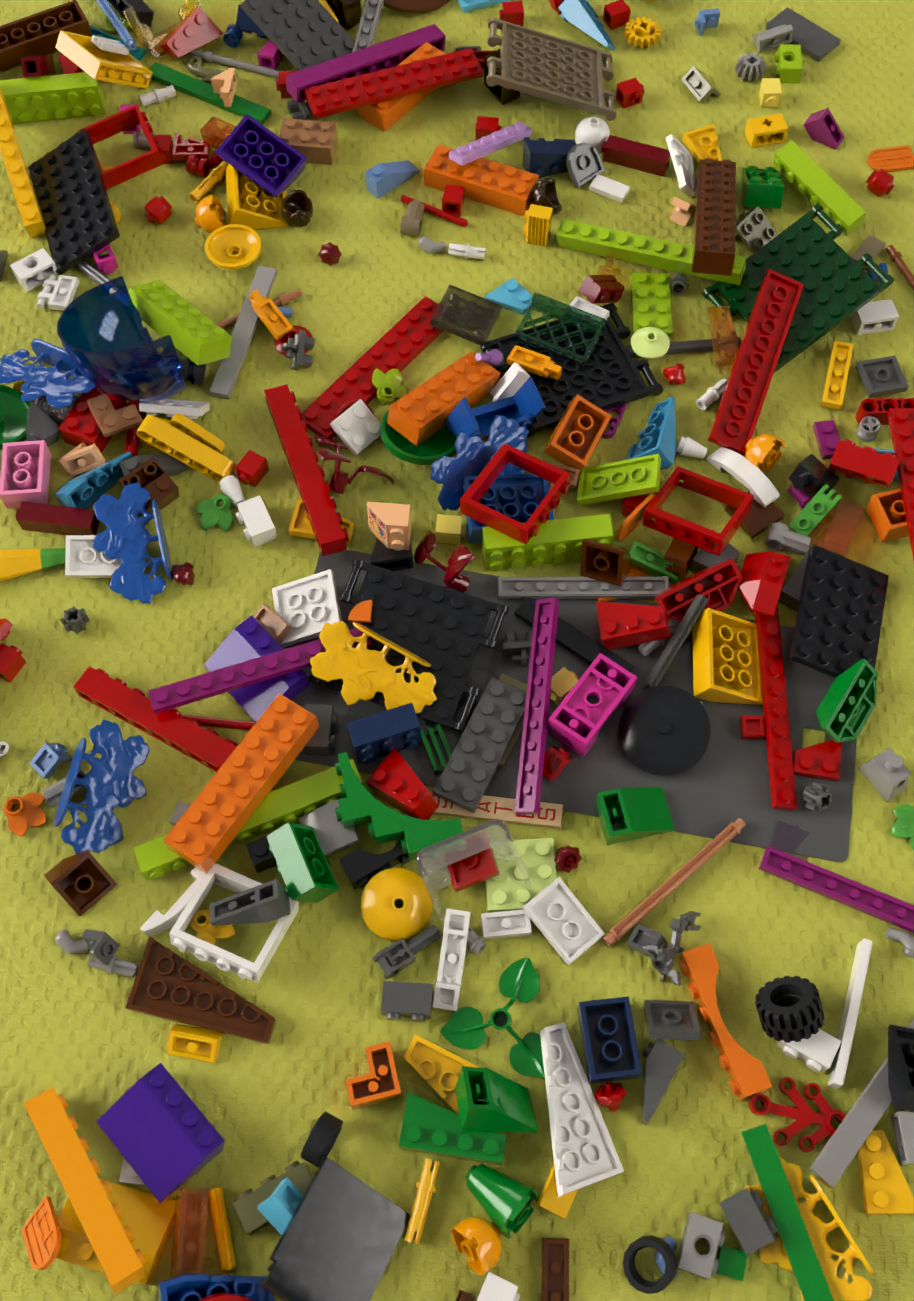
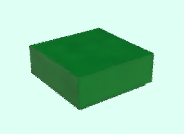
[716,1245,747,1281]

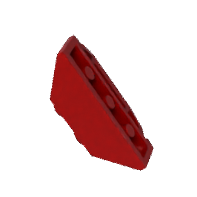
[738,551,791,618]
[655,558,742,622]

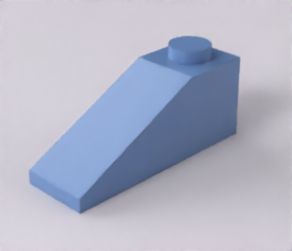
[365,160,420,199]

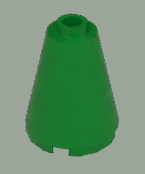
[466,1164,540,1239]

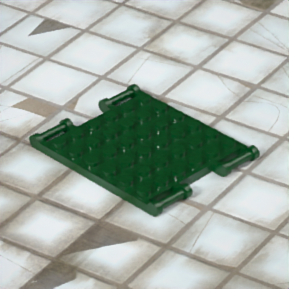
[702,203,895,372]

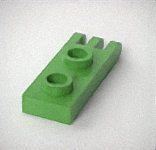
[788,484,843,537]
[628,540,681,584]

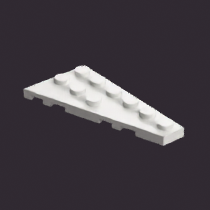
[540,1022,624,1197]

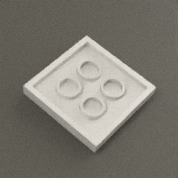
[272,569,342,648]

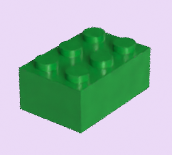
[266,822,339,903]

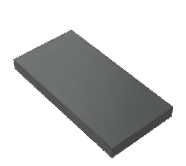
[765,7,841,62]

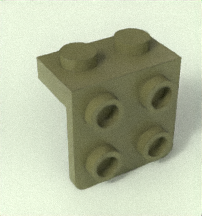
[735,206,778,254]

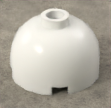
[575,117,610,152]

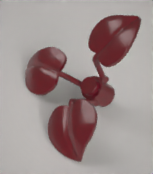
[315,436,395,494]
[414,531,476,593]

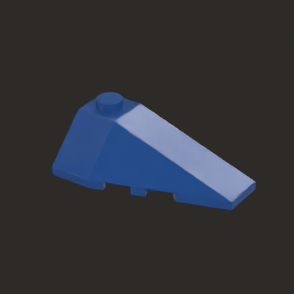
[158,1274,275,1301]

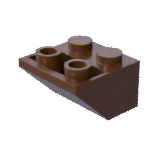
[119,457,179,516]

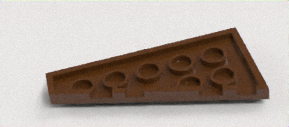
[125,937,276,1045]

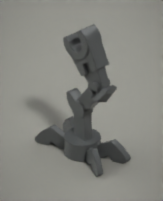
[643,911,701,986]

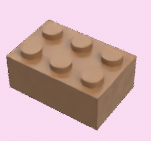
[279,118,338,165]

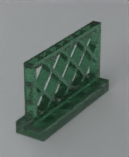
[515,292,606,364]

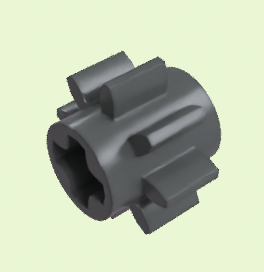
[60,606,90,635]
[803,782,832,812]

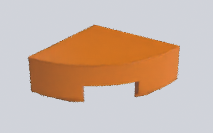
[348,600,373,623]

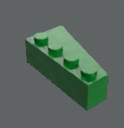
[399,1092,506,1166]

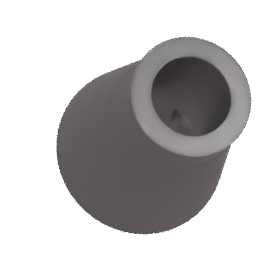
[670,272,689,295]

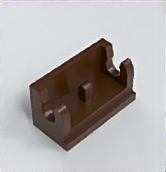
[664,538,699,578]

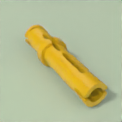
[189,160,228,203]
[404,1158,441,1245]

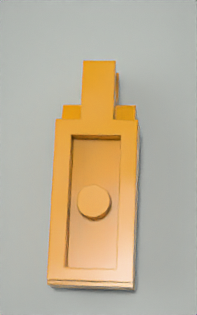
[249,289,293,340]
[506,345,562,380]

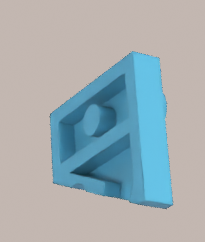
[485,278,538,315]

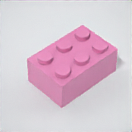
[0,440,51,508]

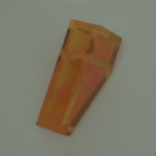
[708,306,739,367]

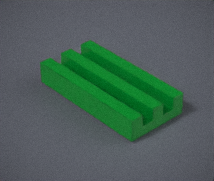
[421,724,452,773]

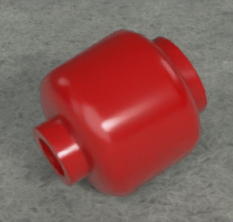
[866,168,894,197]
[144,196,172,225]

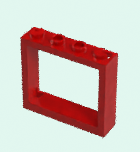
[78,105,164,190]
[460,443,571,544]
[642,466,754,556]

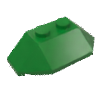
[816,659,879,743]

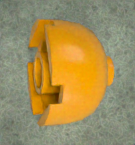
[195,194,228,234]
[745,433,785,473]
[451,1216,502,1276]

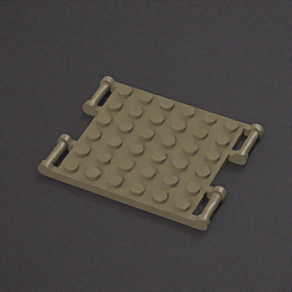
[486,18,616,121]

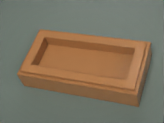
[253,603,293,644]

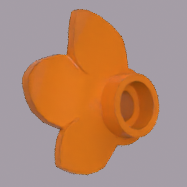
[4,792,47,837]

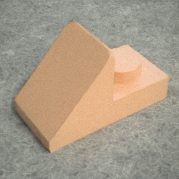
[211,68,237,107]
[670,197,695,226]
[59,443,106,477]

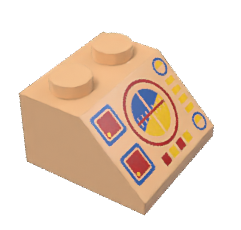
[367,502,411,551]

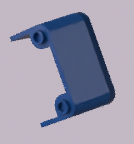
[444,378,545,439]

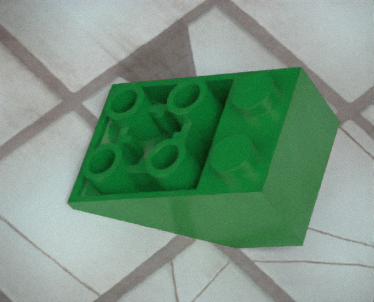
[742,166,785,209]
[595,787,675,845]
[455,1066,538,1133]

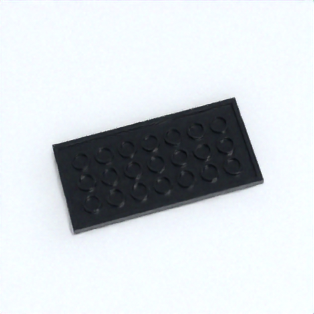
[28,128,120,275]

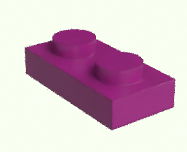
[813,420,840,460]

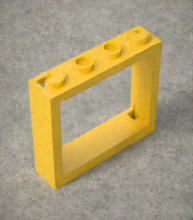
[55,30,153,89]

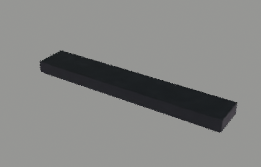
[515,597,635,673]

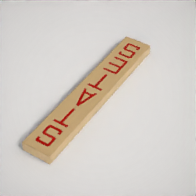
[428,789,563,829]

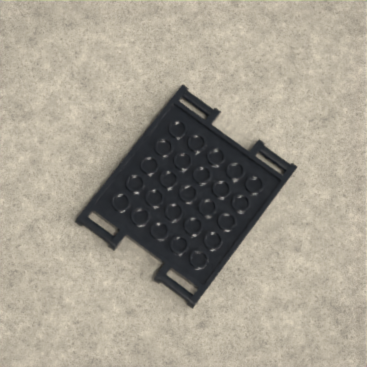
[480,303,664,438]
[309,559,510,732]

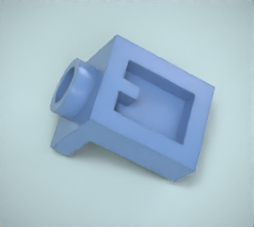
[695,8,720,36]
[29,743,72,778]

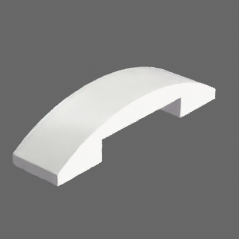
[706,447,780,508]
[140,867,206,937]
[433,908,471,1011]

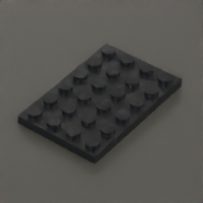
[789,545,889,678]

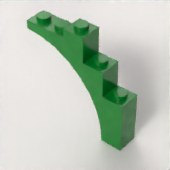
[335,752,465,860]

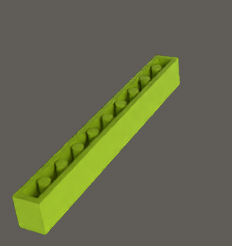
[556,219,746,286]
[133,759,364,879]

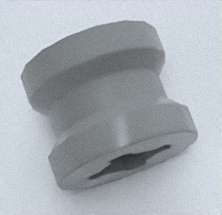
[856,416,881,442]

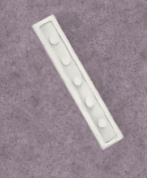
[827,939,873,1089]

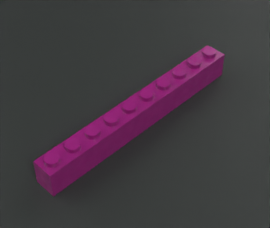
[286,24,446,103]

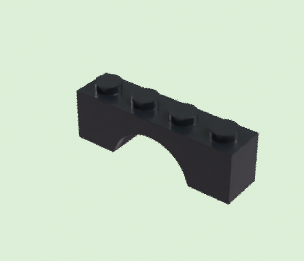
[339,838,410,890]

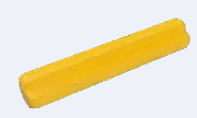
[208,1187,237,1272]

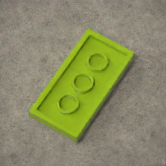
[631,272,672,338]
[577,454,661,506]

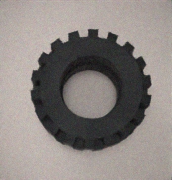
[755,976,824,1043]

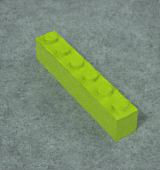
[773,140,866,236]

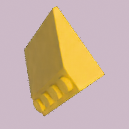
[225,164,288,229]
[692,608,763,705]
[55,1178,179,1286]

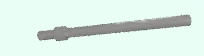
[192,49,281,78]

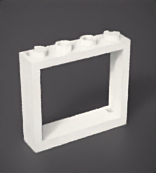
[169,863,299,983]

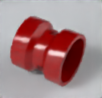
[186,155,211,178]

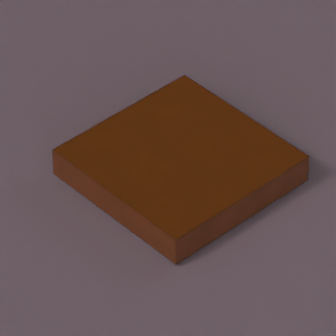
[725,491,785,539]

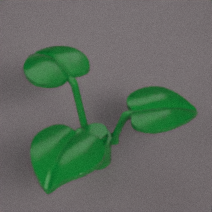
[440,957,545,1077]

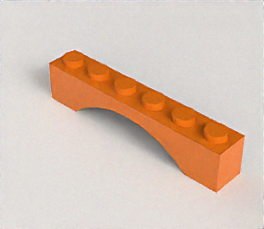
[678,943,772,1101]

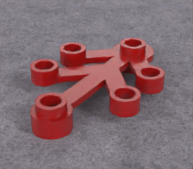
[749,1077,846,1152]

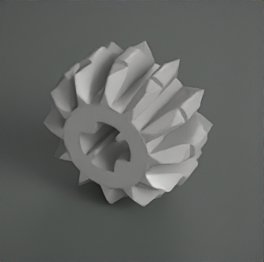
[735,52,766,82]

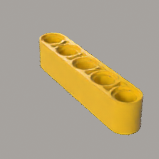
[136,415,236,483]

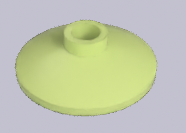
[631,327,670,359]

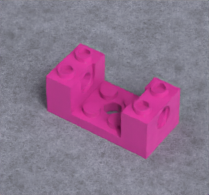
[547,653,637,758]

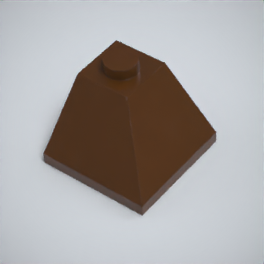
[580,539,631,586]
[44,850,118,916]

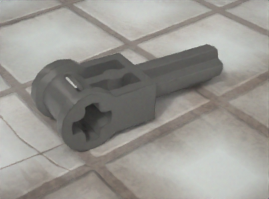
[373,925,441,980]

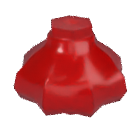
[663,363,686,385]
[594,1082,626,1111]

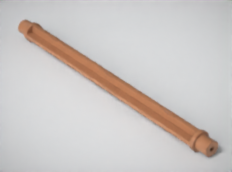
[603,818,746,947]

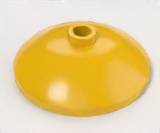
[205,224,262,270]
[360,868,432,941]

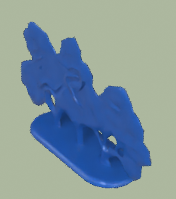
[0,339,97,409]
[430,415,529,510]
[92,483,173,604]
[54,720,150,854]

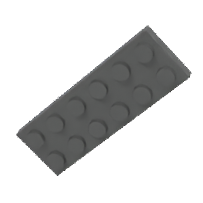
[433,677,526,813]

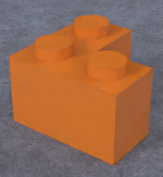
[345,1042,402,1110]

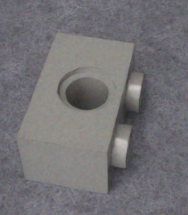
[676,1212,725,1280]

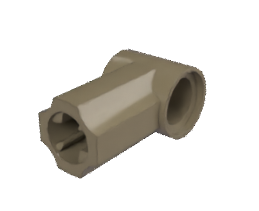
[400,200,425,236]

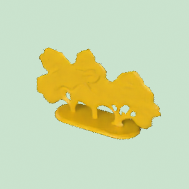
[310,621,437,714]
[744,1158,875,1301]

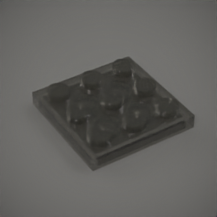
[430,285,503,346]

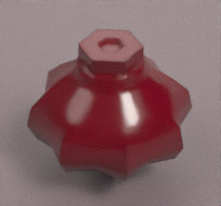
[318,242,342,266]
[170,562,195,585]
[554,845,582,873]

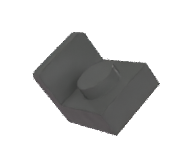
[626,923,668,961]
[81,929,120,965]

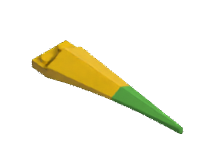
[0,548,66,582]

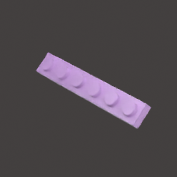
[449,122,532,166]

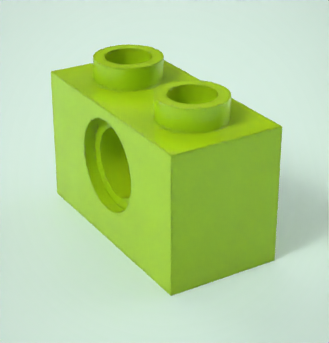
[774,44,803,83]

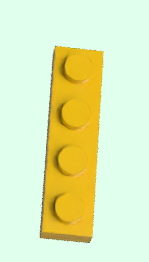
[820,340,854,410]

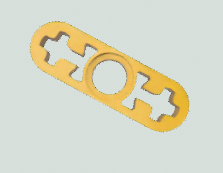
[169,413,225,454]

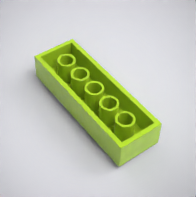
[0,72,106,124]
[127,280,232,366]
[482,514,614,571]

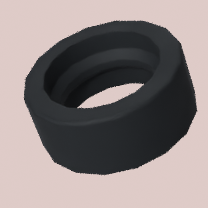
[301,1112,343,1167]
[622,1235,677,1294]

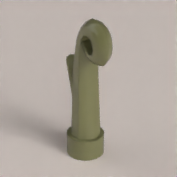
[187,56,237,83]

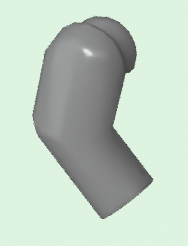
[418,237,445,254]
[886,927,914,957]
[55,930,90,954]

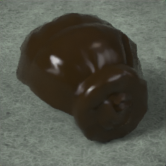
[531,178,562,215]
[281,190,313,227]

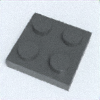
[856,356,909,398]
[644,1000,701,1041]

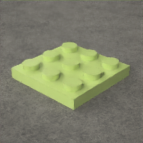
[486,838,557,913]

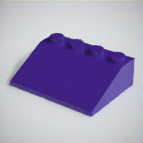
[215,114,307,198]
[204,615,310,722]
[96,1063,225,1203]

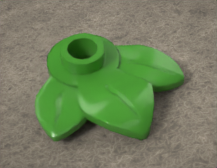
[196,494,233,532]
[891,804,914,850]

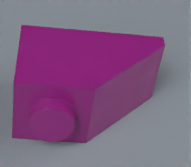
[803,108,845,149]

